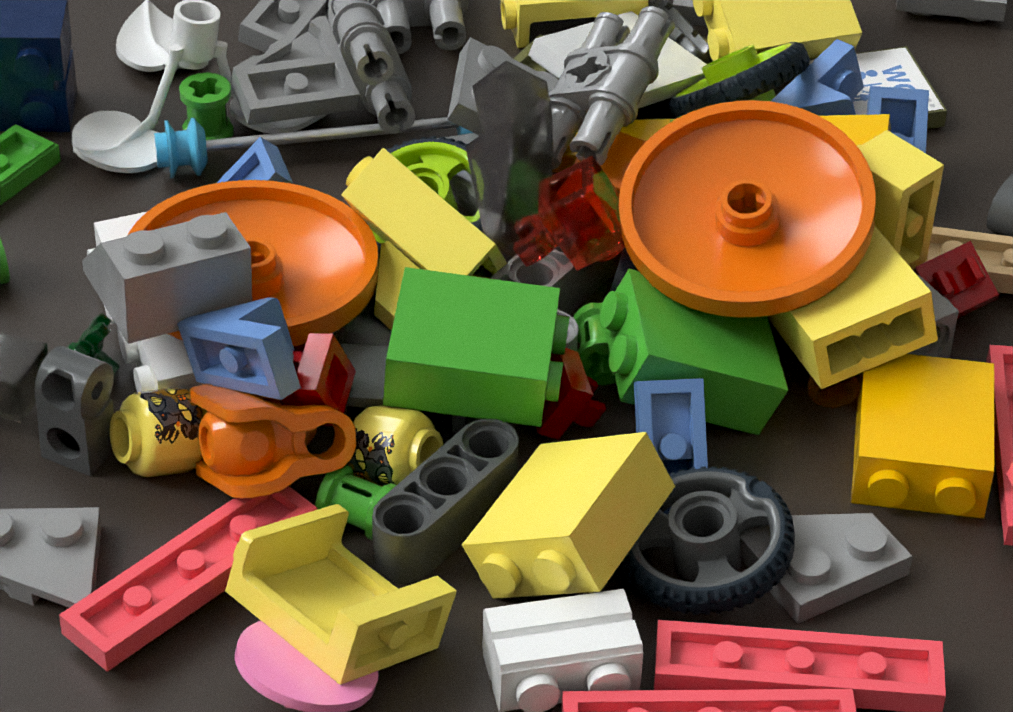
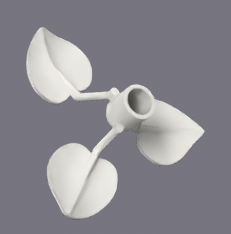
[72,0,327,173]

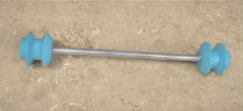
[154,117,473,179]

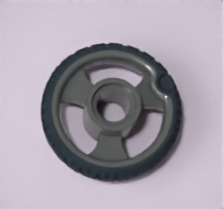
[620,466,795,615]

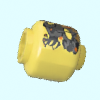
[110,388,207,477]
[346,405,443,487]

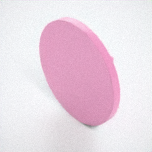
[235,621,378,712]

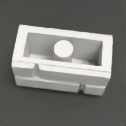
[482,589,643,712]

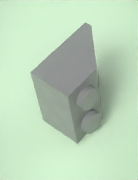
[82,212,252,344]

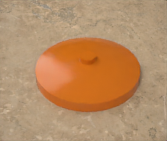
[619,100,876,318]
[127,180,378,346]

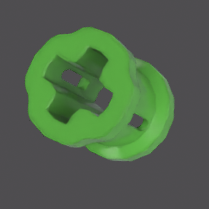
[179,72,234,140]
[573,302,616,385]
[315,465,396,541]

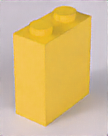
[851,354,994,519]

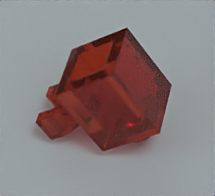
[514,155,625,271]

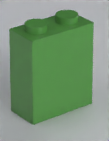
[383,267,570,427]
[600,269,788,435]

